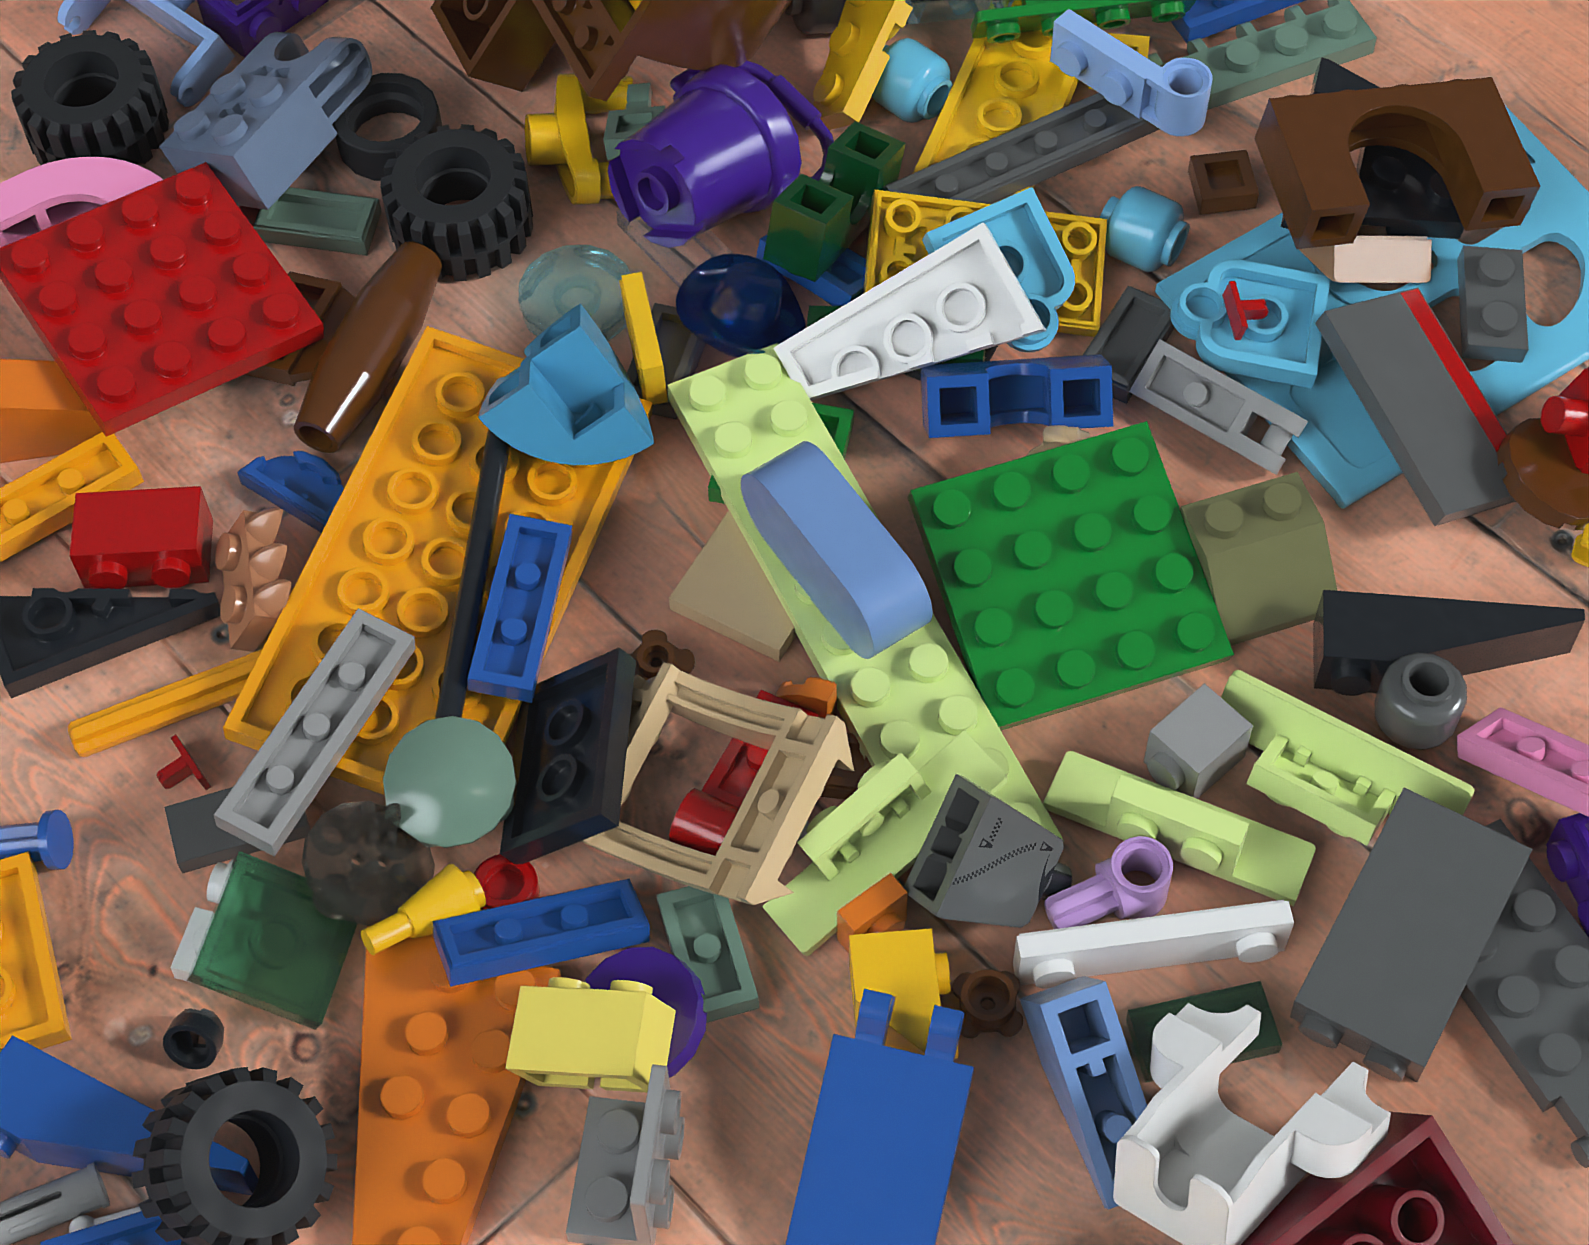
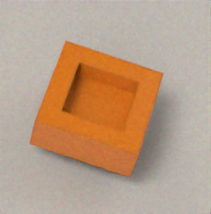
[837,873,908,953]

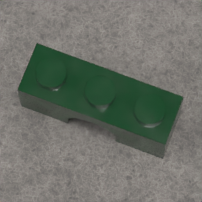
[763,121,906,282]

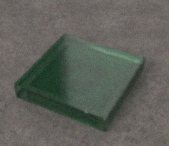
[187,851,366,1030]

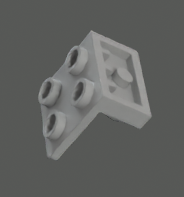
[566,1064,685,1245]

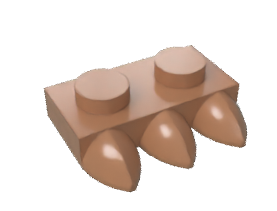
[215,507,292,652]

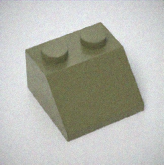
[1180,472,1338,646]

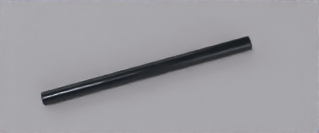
[435,429,510,719]

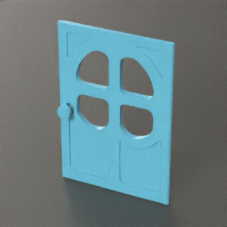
[1155,104,1589,509]

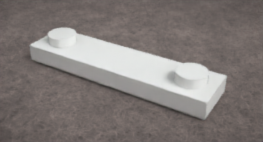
[1013,900,1294,989]

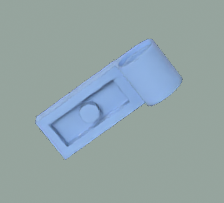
[1050,9,1213,136]

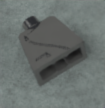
[904,774,1073,928]

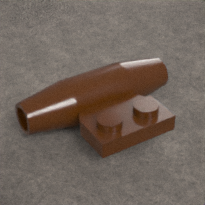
[244,242,442,453]

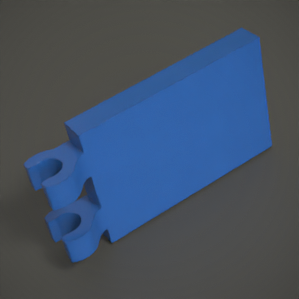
[785,989,975,1245]

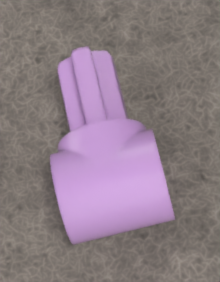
[1044,836,1173,929]

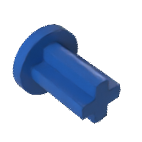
[0,810,74,870]

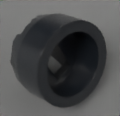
[163,1008,224,1069]

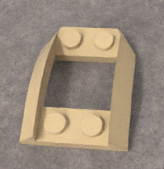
[581,662,854,905]

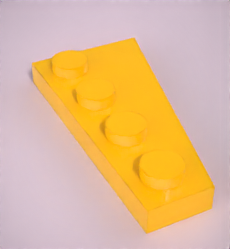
[813,0,913,130]

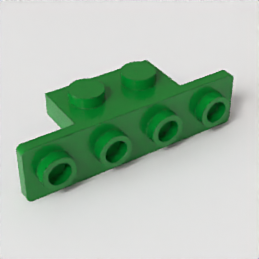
[970,0,1196,43]

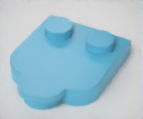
[922,187,1075,353]
[1170,259,1330,389]

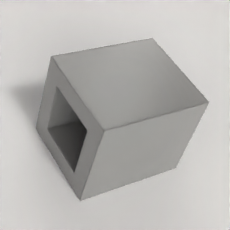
[1143,683,1253,799]

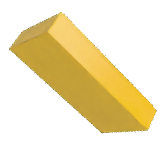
[619,272,668,405]

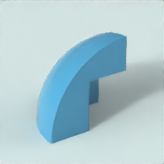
[478,303,654,465]

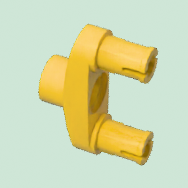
[524,73,633,205]

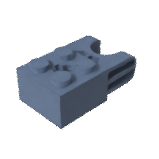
[159,32,372,210]

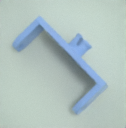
[57,0,235,107]

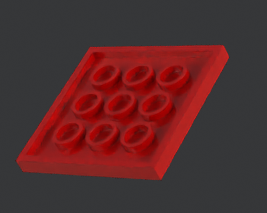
[0,162,324,437]

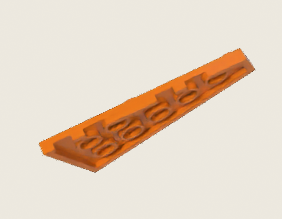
[352,919,561,1245]

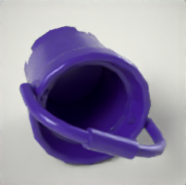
[608,61,834,248]

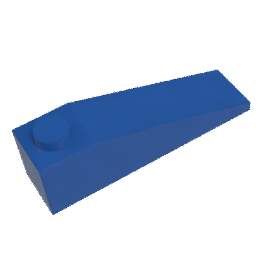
[0,1035,258,1195]

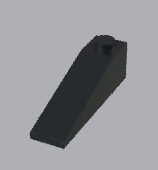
[1313,590,1585,696]

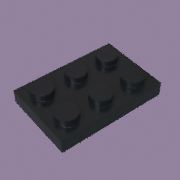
[500,647,636,864]

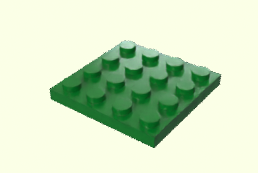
[907,421,1234,731]

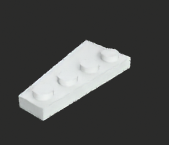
[774,222,1046,401]

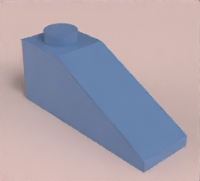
[1020,976,1147,1210]

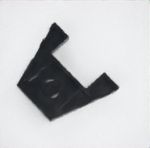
[1281,57,1464,239]

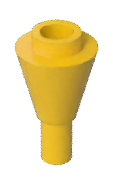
[361,863,486,955]

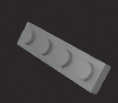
[214,608,416,857]

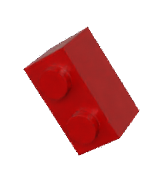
[69,486,213,589]

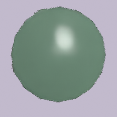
[383,716,516,848]

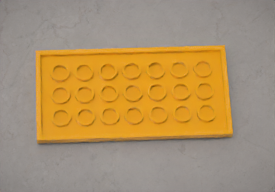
[223,326,653,795]

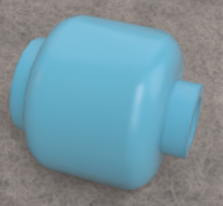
[872,38,953,123]
[1100,186,1190,272]

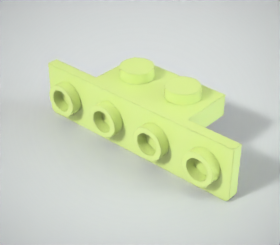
[1221,670,1475,846]
[762,730,1008,956]
[1043,751,1316,907]

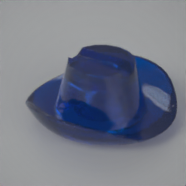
[676,254,806,358]

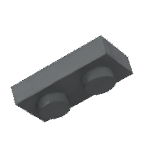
[1457,245,1529,363]

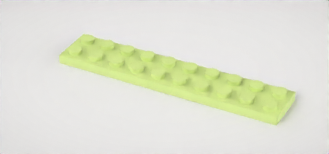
[667,343,1064,842]

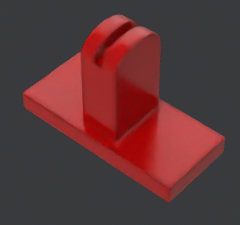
[1222,281,1269,340]
[156,734,211,790]

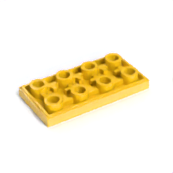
[863,190,1107,337]

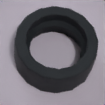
[332,73,442,181]

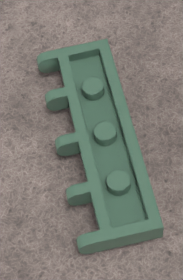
[1148,0,1377,110]

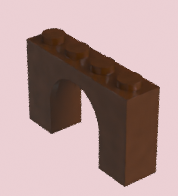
[1254,77,1541,249]

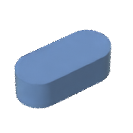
[741,441,933,659]

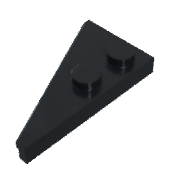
[0,588,221,699]

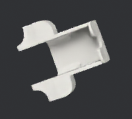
[1113,1003,1391,1245]

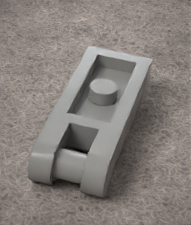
[1129,339,1308,475]

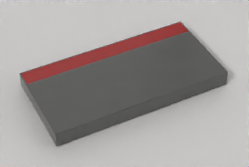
[1315,287,1516,526]

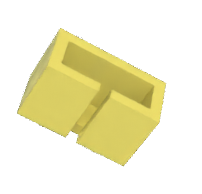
[505,977,676,1093]

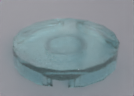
[518,244,631,341]

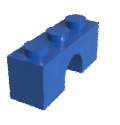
[920,354,1113,438]

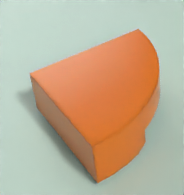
[775,677,837,718]

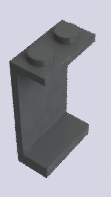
[1290,787,1533,1082]

